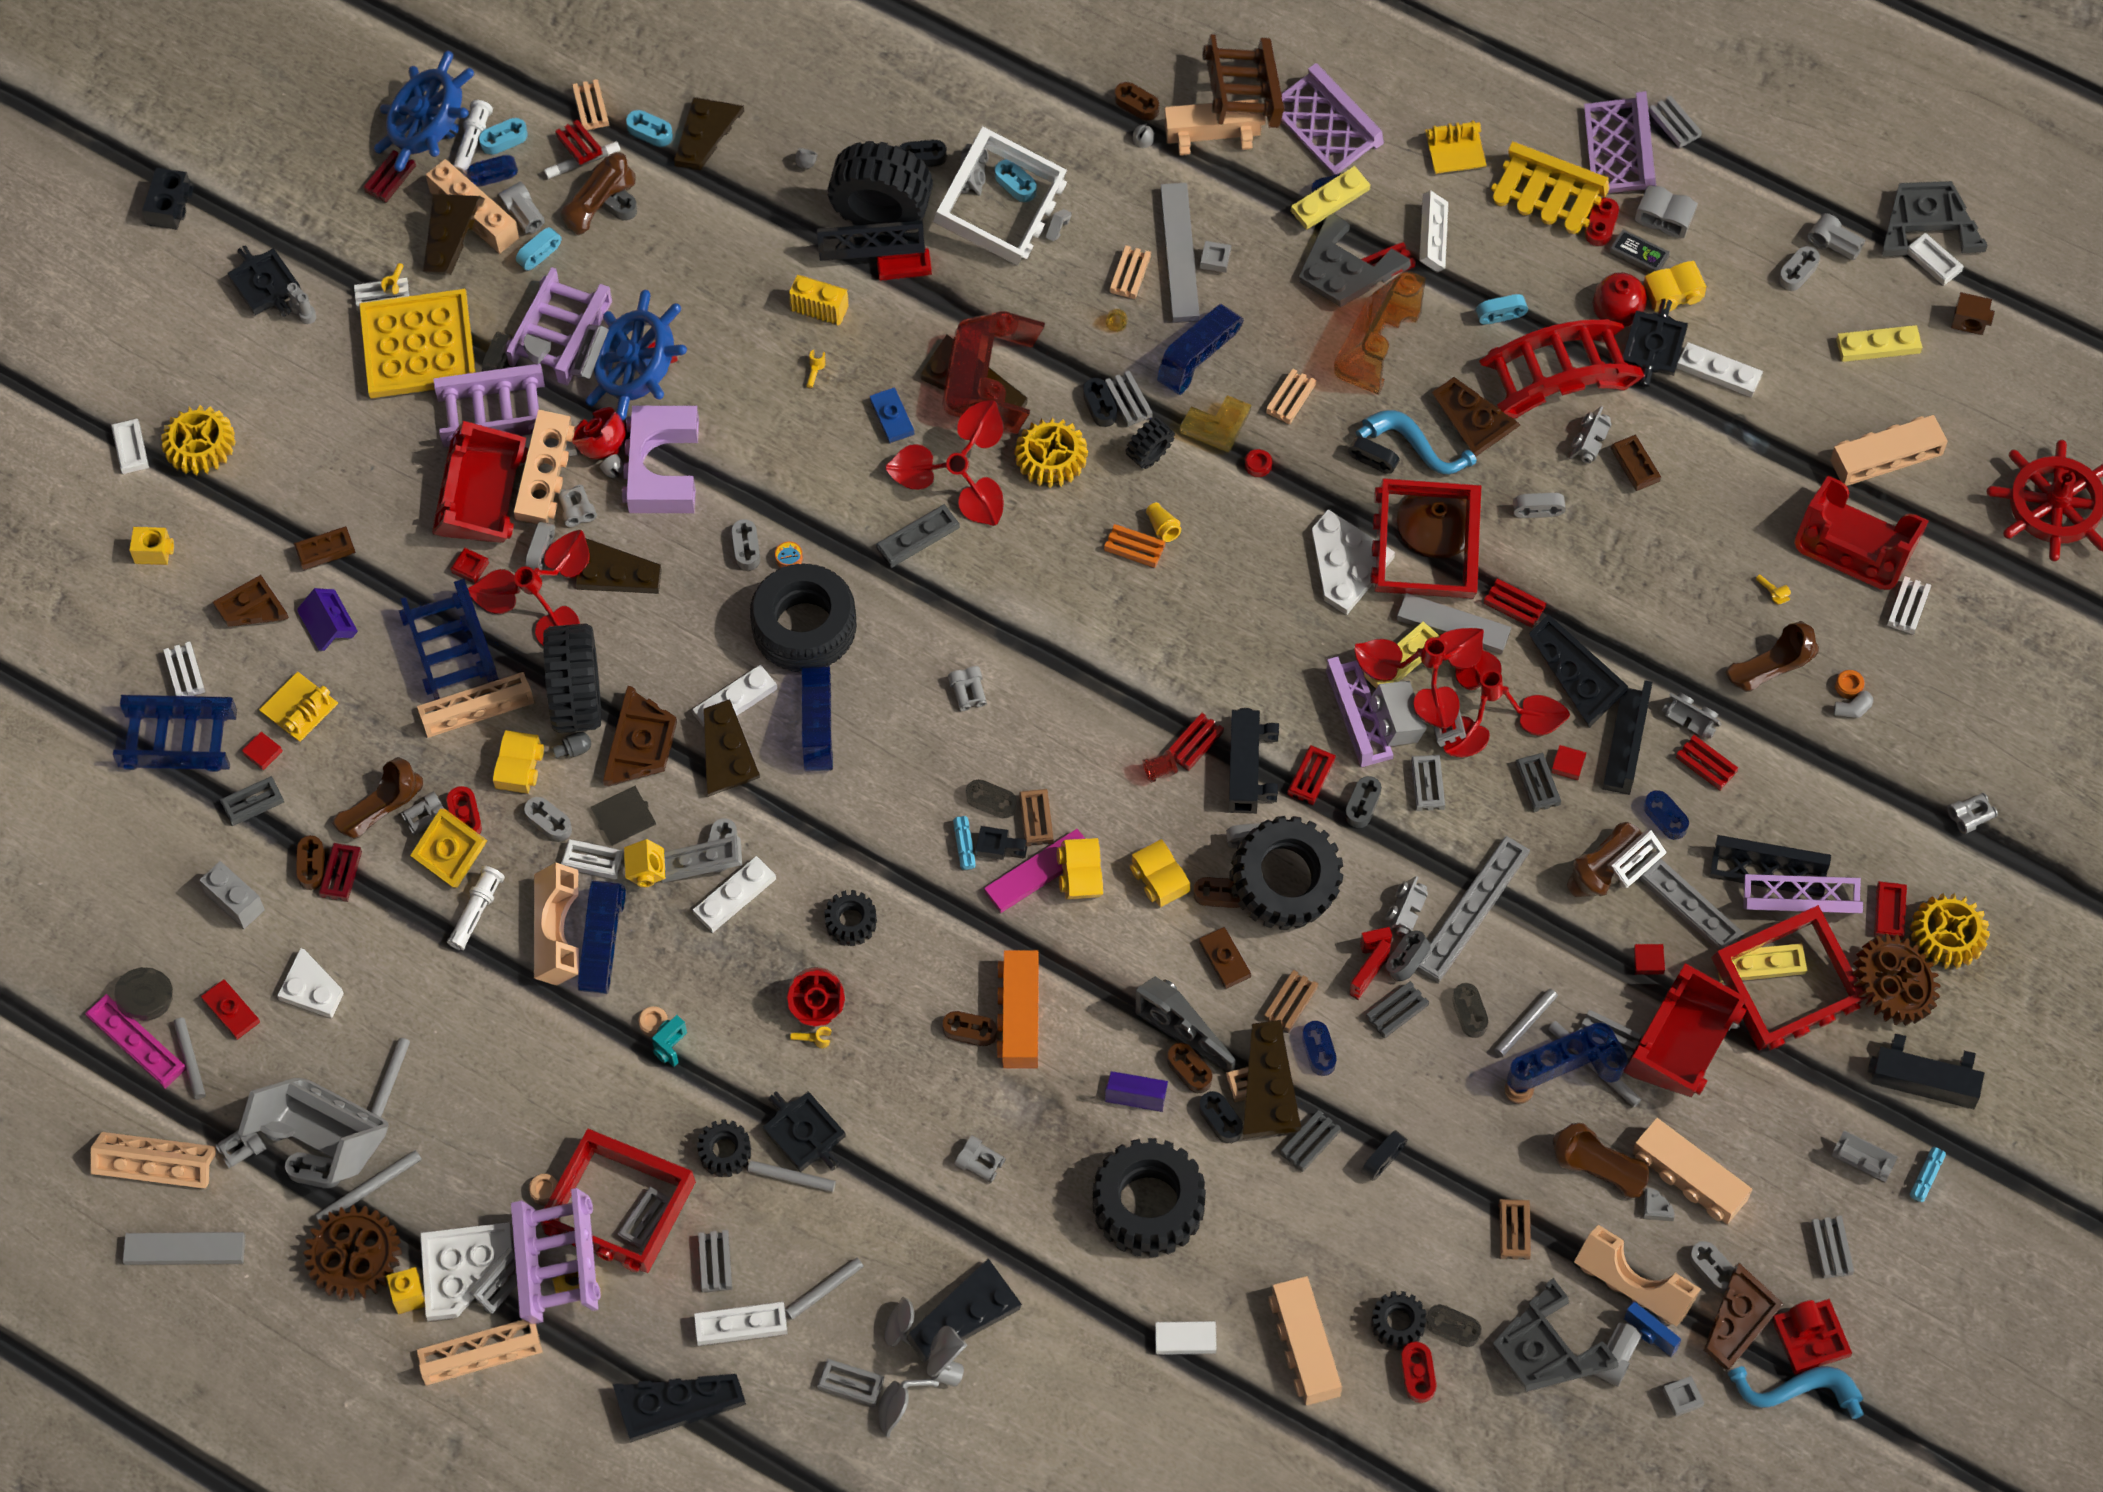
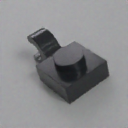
[975,826,1028,860]

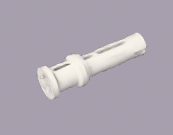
[453,100,493,176]
[447,866,505,950]

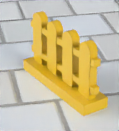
[1491,141,1609,234]

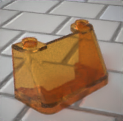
[1334,272,1426,395]

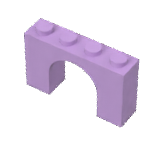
[622,406,699,513]

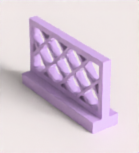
[1281,63,1384,176]
[1584,91,1656,194]

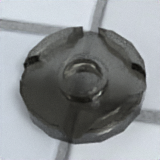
[114,967,173,1021]

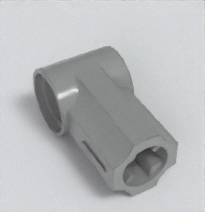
[497,182,545,234]
[1808,213,1865,260]
[1593,1323,1642,1387]

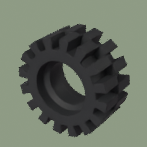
[1125,417,1175,469]
[824,890,877,946]
[697,1119,751,1177]
[1371,1291,1427,1350]

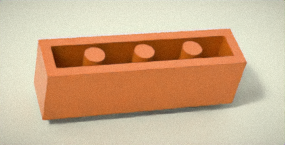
[997,950,1039,1069]

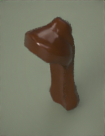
[560,152,636,235]
[1725,621,1819,692]
[332,757,423,839]
[1567,822,1649,897]
[1553,1123,1649,1198]

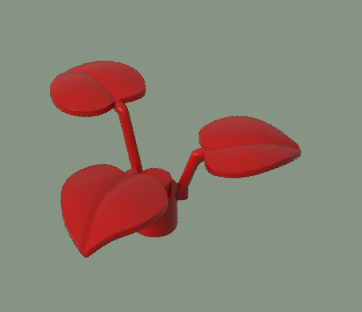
[886,400,1004,526]
[468,530,590,645]
[1354,628,1484,729]
[1442,650,1570,757]

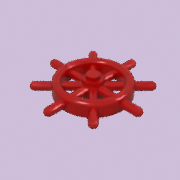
[1986,440,2103,562]

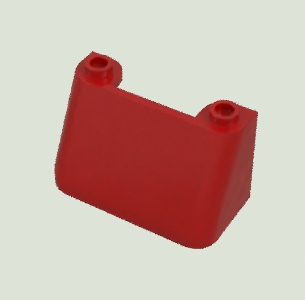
[432,421,528,543]
[1795,476,1929,590]
[1623,963,1747,1098]

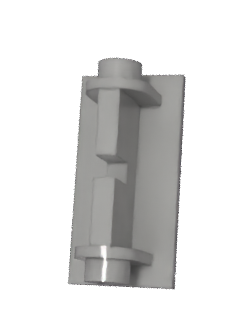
[960,137,989,196]
[1569,406,1612,464]
[1662,692,1721,739]
[1385,876,1428,937]
[1832,1130,1898,1182]

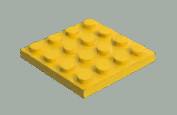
[359,289,476,399]

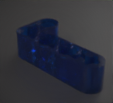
[1157,304,1244,395]
[802,666,833,772]
[578,880,626,994]
[1507,1022,1628,1092]

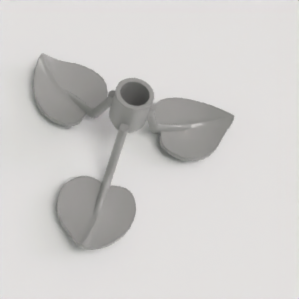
[878,1297,967,1438]

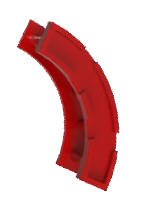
[1479,319,1644,419]

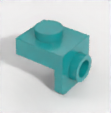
[652,1015,687,1067]

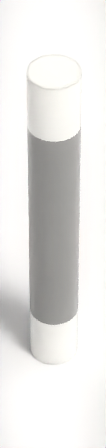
[544,141,620,179]

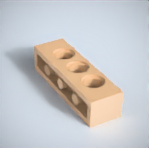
[426,159,519,254]
[514,410,575,524]

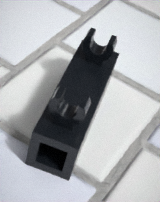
[1229,708,1279,814]
[1867,1033,1985,1109]

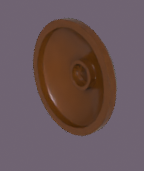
[1397,495,1466,558]

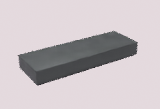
[876,504,960,568]

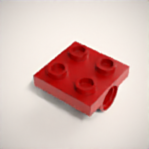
[1772,1298,1852,1374]

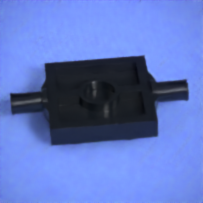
[228,246,301,317]
[1623,299,1688,387]
[763,1091,846,1172]

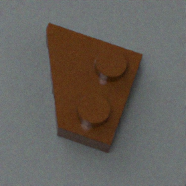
[213,575,289,627]

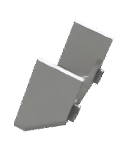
[238,1078,389,1184]

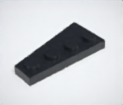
[1529,614,1629,728]
[906,1258,1022,1362]
[612,1373,746,1443]

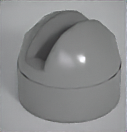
[1133,125,1154,148]
[796,148,818,169]
[600,454,624,478]

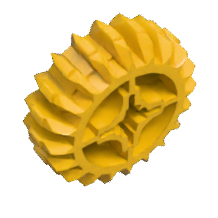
[161,405,236,476]
[1015,417,1088,488]
[1910,893,1990,969]

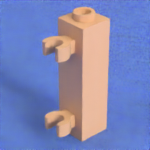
[1165,99,1266,155]

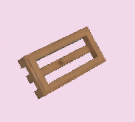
[1019,789,1054,846]
[1264,970,1318,1033]
[1499,1199,1531,1260]

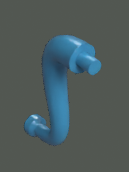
[1356,410,1477,475]
[1728,1366,1863,1419]

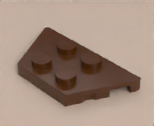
[603,686,677,786]

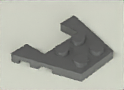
[1882,181,1988,256]
[1299,214,1411,307]
[1493,1278,1619,1392]

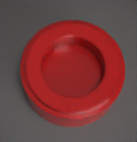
[1245,449,1272,477]

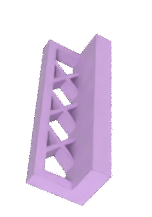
[1326,657,1393,767]
[1743,874,1863,913]

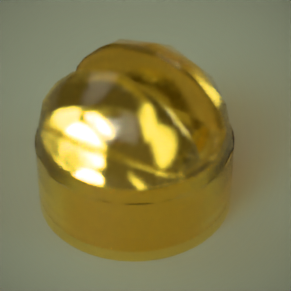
[1106,308,1128,332]

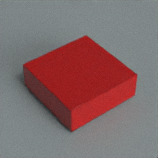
[450,548,489,584]
[242,731,283,771]
[1551,745,1587,781]
[1360,927,1392,954]
[1633,944,1665,975]

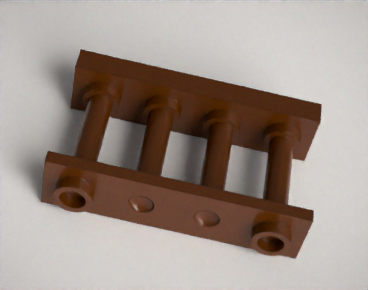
[1202,34,1284,128]

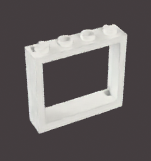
[933,127,1067,266]

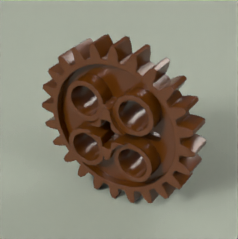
[1852,934,1941,1026]
[303,1205,402,1301]

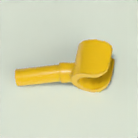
[381,263,404,294]
[806,350,826,388]
[1756,574,1791,605]
[790,1027,832,1048]

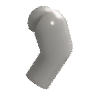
[1834,691,1873,718]

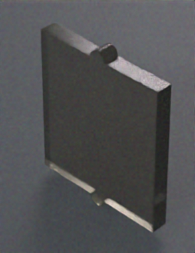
[591,786,656,846]

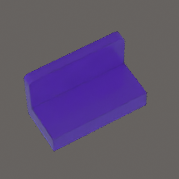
[297,588,358,651]
[1105,1071,1168,1112]

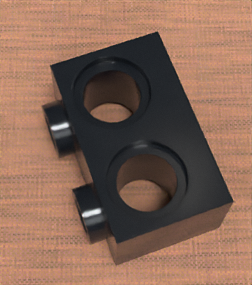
[142,167,193,230]

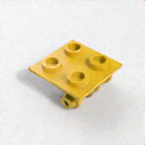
[1425,120,1487,174]
[259,671,338,742]

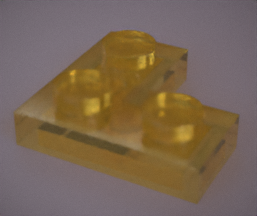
[1180,395,1251,452]

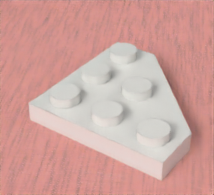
[1312,510,1395,615]
[421,1222,513,1321]

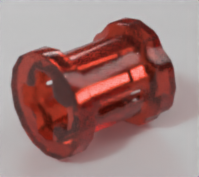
[1142,750,1178,783]

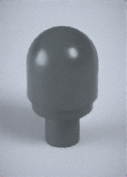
[552,732,591,758]

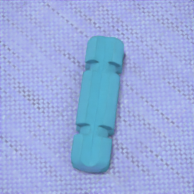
[953,816,976,870]
[1910,1147,1946,1202]

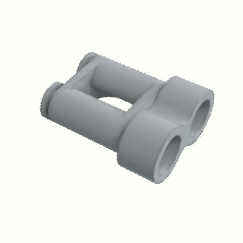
[287,283,316,324]
[557,484,597,527]
[948,666,987,711]
[401,791,444,835]
[1947,793,1998,834]
[215,1126,267,1168]
[954,1135,1006,1183]

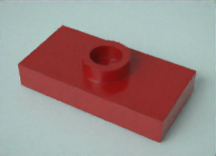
[201,979,260,1040]

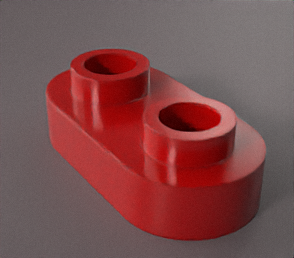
[1585,197,1619,246]
[447,786,482,834]
[1401,1342,1437,1403]

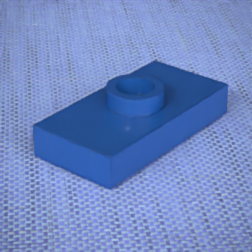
[870,387,915,443]
[1624,1302,1681,1357]

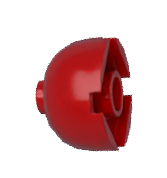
[1592,272,1647,327]
[572,407,625,459]
[787,967,845,1027]

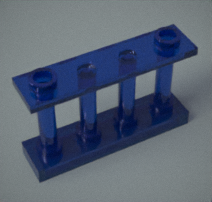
[399,579,499,700]
[113,695,237,772]

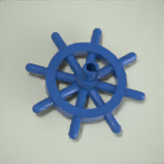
[374,51,474,172]
[586,290,687,421]

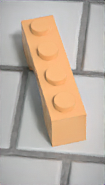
[534,863,579,986]
[1574,1225,1701,1327]

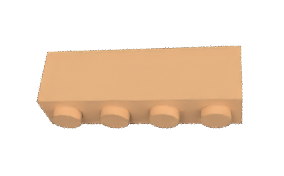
[1830,415,1948,486]
[1632,1118,1752,1225]
[1268,1276,1342,1405]

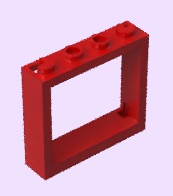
[1370,478,1482,599]
[1711,905,1867,1050]
[540,1128,696,1273]

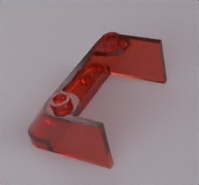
[942,311,1045,434]

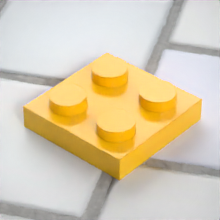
[410,808,488,888]

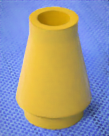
[1146,502,1181,542]

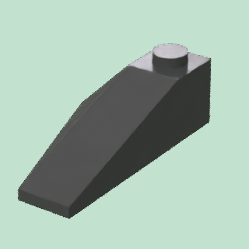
[1135,976,1235,1072]

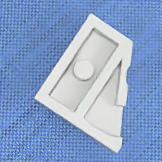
[278,948,344,1018]

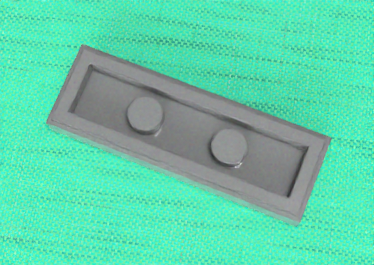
[661,835,742,883]

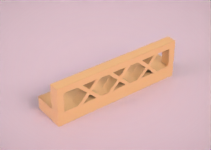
[417,672,534,738]
[91,1132,216,1189]
[417,1319,543,1386]

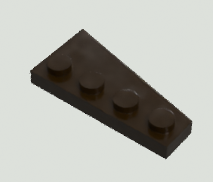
[920,334,1028,423]
[1243,1020,1301,1139]

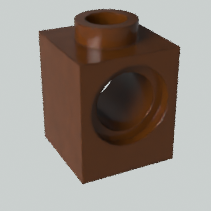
[1951,292,1995,335]

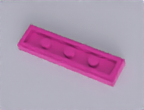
[984,829,1085,913]
[85,994,186,1089]

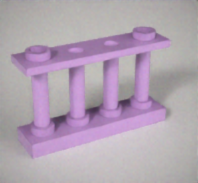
[505,267,612,386]
[434,363,545,447]
[511,1188,601,1324]

